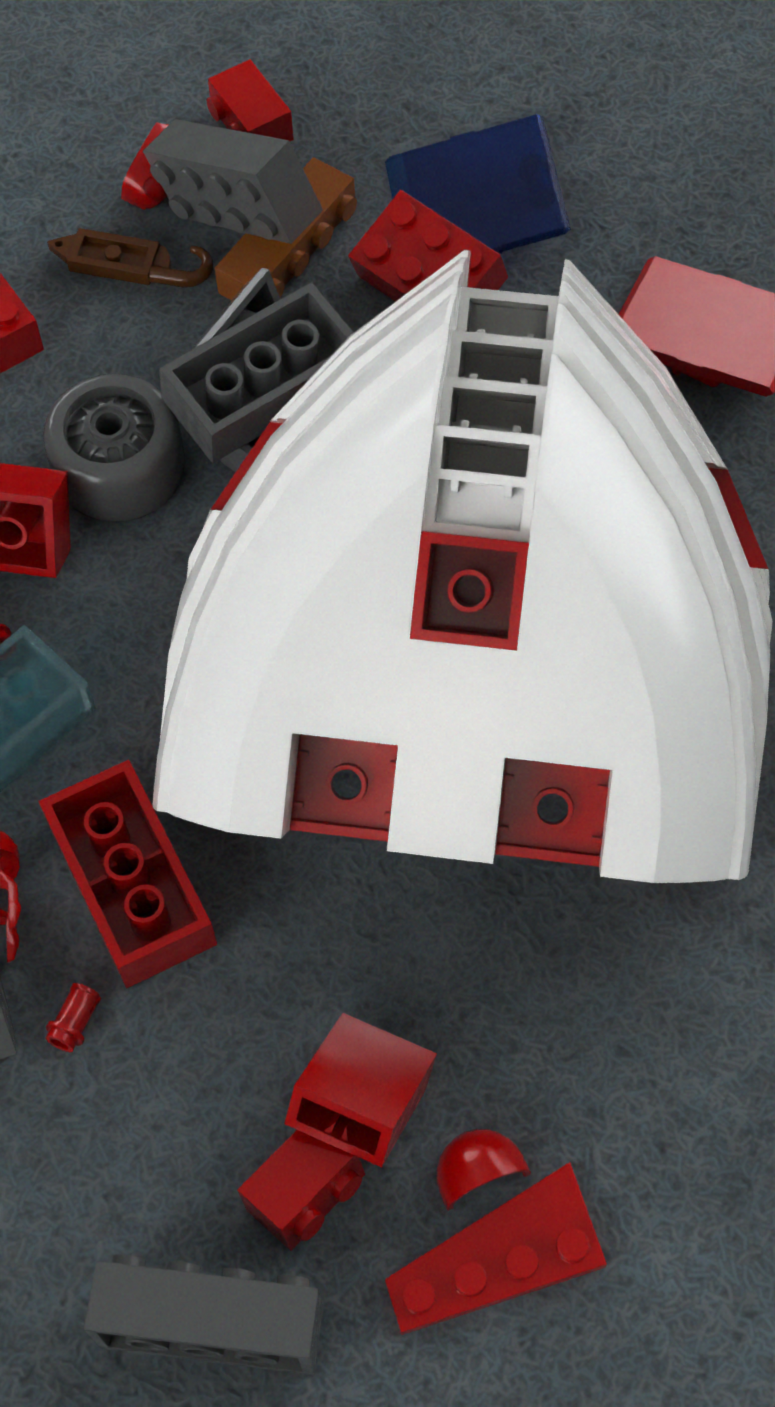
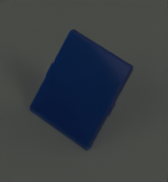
[385,114,571,254]

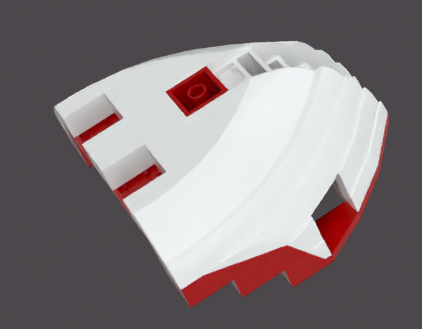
[152,250,773,883]

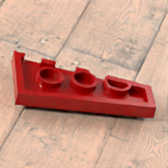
[385,1162,607,1335]

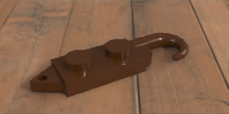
[47,228,213,288]

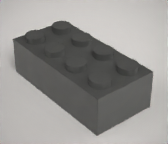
[143,119,323,244]
[159,282,353,464]
[84,1254,323,1375]

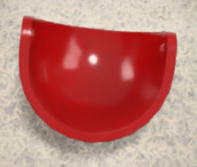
[437,1129,531,1211]

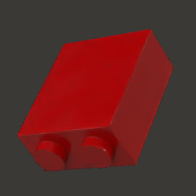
[284,1013,437,1168]

